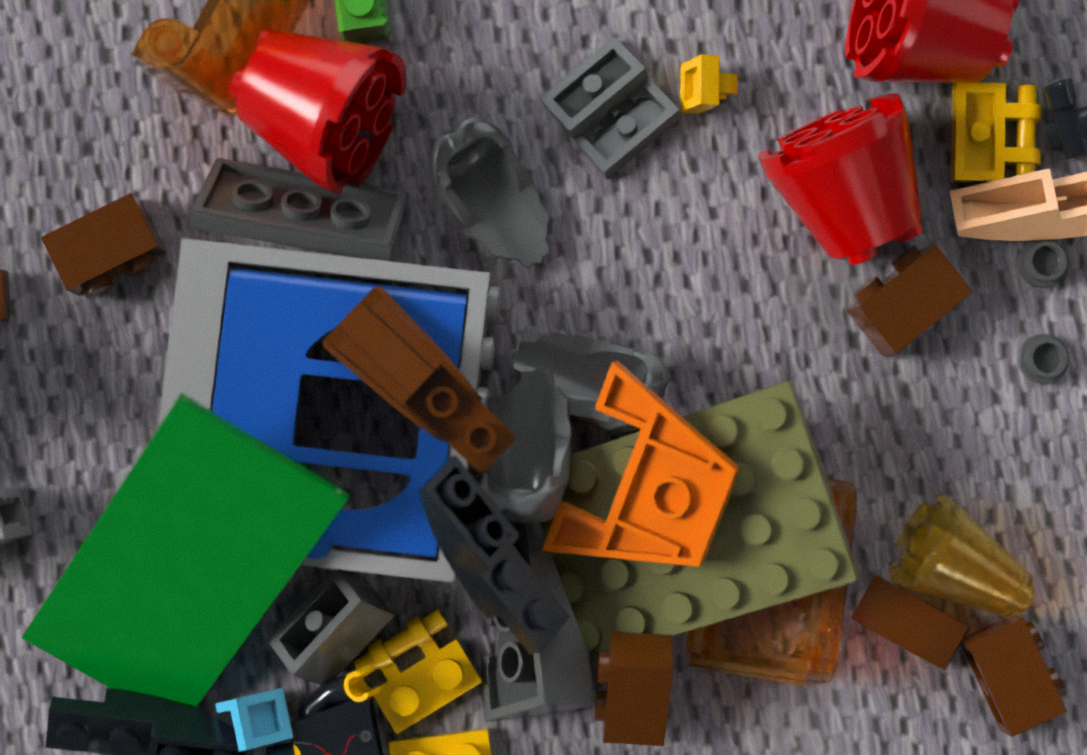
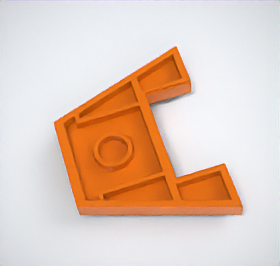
[541,361,741,567]

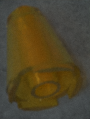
[888,494,1035,617]

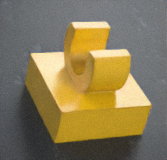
[680,54,738,114]

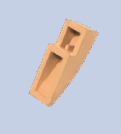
[950,168,1087,241]

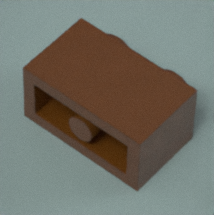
[41,193,167,298]
[846,244,973,356]
[961,615,1067,737]
[594,632,673,746]

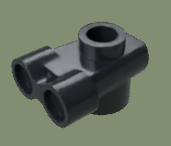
[1043,78,1087,159]

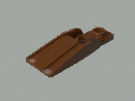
[323,286,515,472]

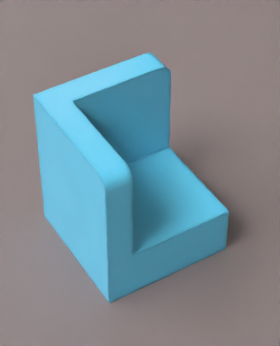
[215,687,294,751]

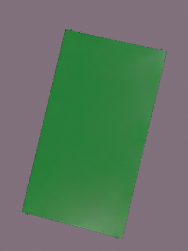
[22,393,350,709]

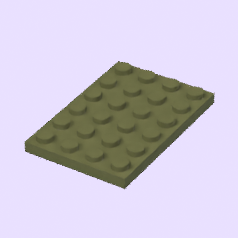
[540,380,860,660]

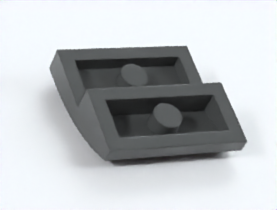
[539,36,682,180]

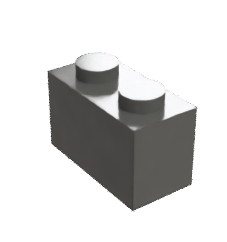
[267,569,394,686]

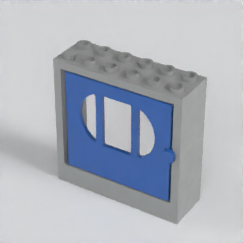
[158,238,501,583]

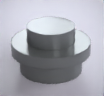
[1017,240,1069,288]
[1018,334,1069,384]

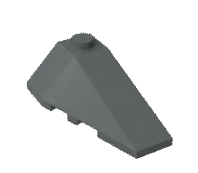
[482,522,594,722]

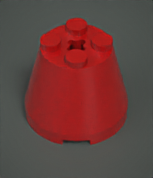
[845,0,1019,83]
[229,28,407,195]
[758,93,923,265]

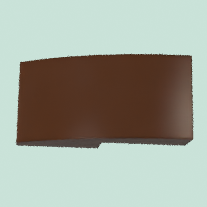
[851,575,970,670]

